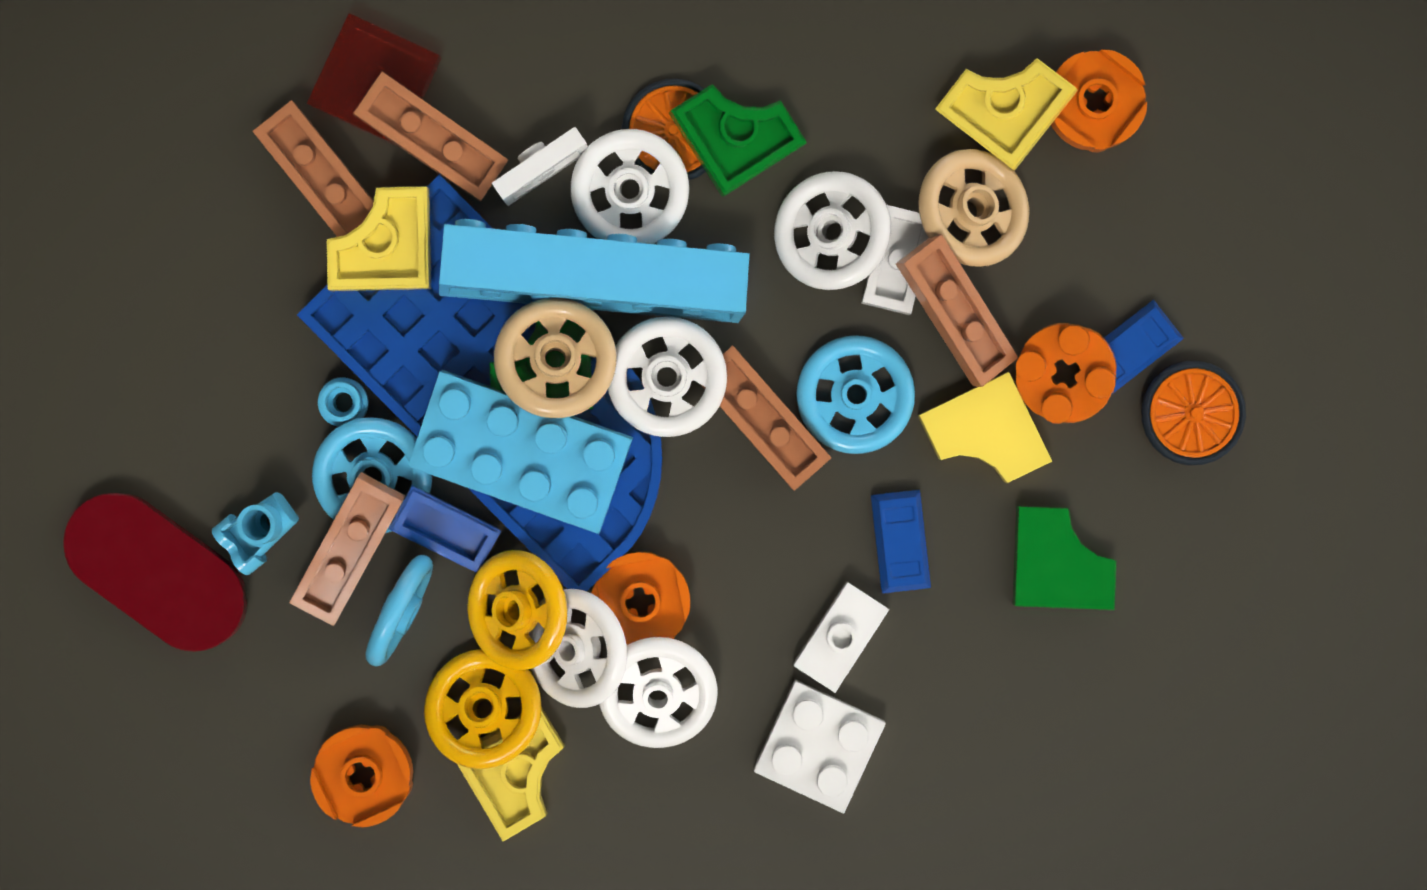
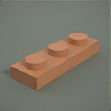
[353,72,508,202]
[252,100,374,237]
[896,234,1019,387]
[700,345,831,491]
[289,472,405,626]

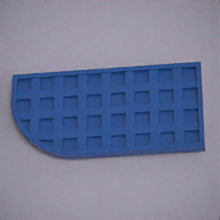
[297,174,663,591]

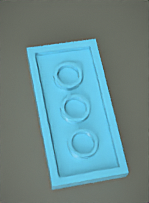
[408,370,633,534]

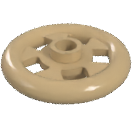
[918,149,1029,267]
[494,298,617,418]

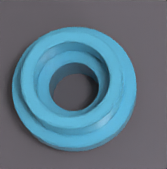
[318,377,369,427]

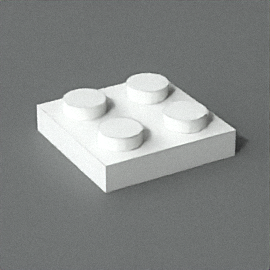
[753,679,886,814]

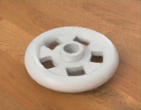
[571,129,689,244]
[774,171,891,290]
[608,316,727,437]
[529,589,627,708]
[599,637,718,748]

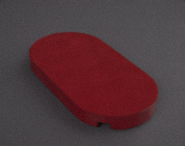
[63,493,247,652]

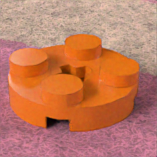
[1051,49,1147,153]
[1016,323,1117,424]
[591,551,690,645]
[310,724,413,828]

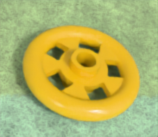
[467,550,567,670]
[424,649,541,769]

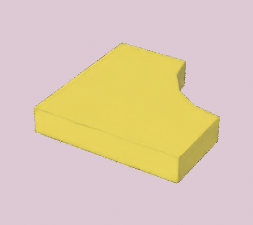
[935,58,1078,171]
[327,187,431,291]
[918,372,1052,483]
[457,706,565,842]

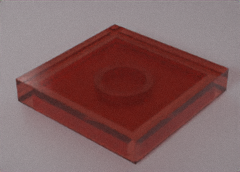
[307,13,442,148]

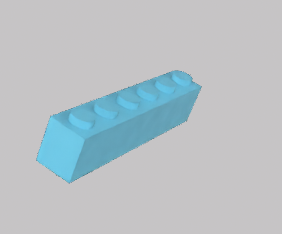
[439,219,750,323]

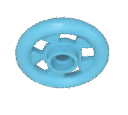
[796,335,915,454]
[312,417,432,533]
[365,555,433,667]

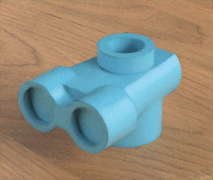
[212,492,299,575]

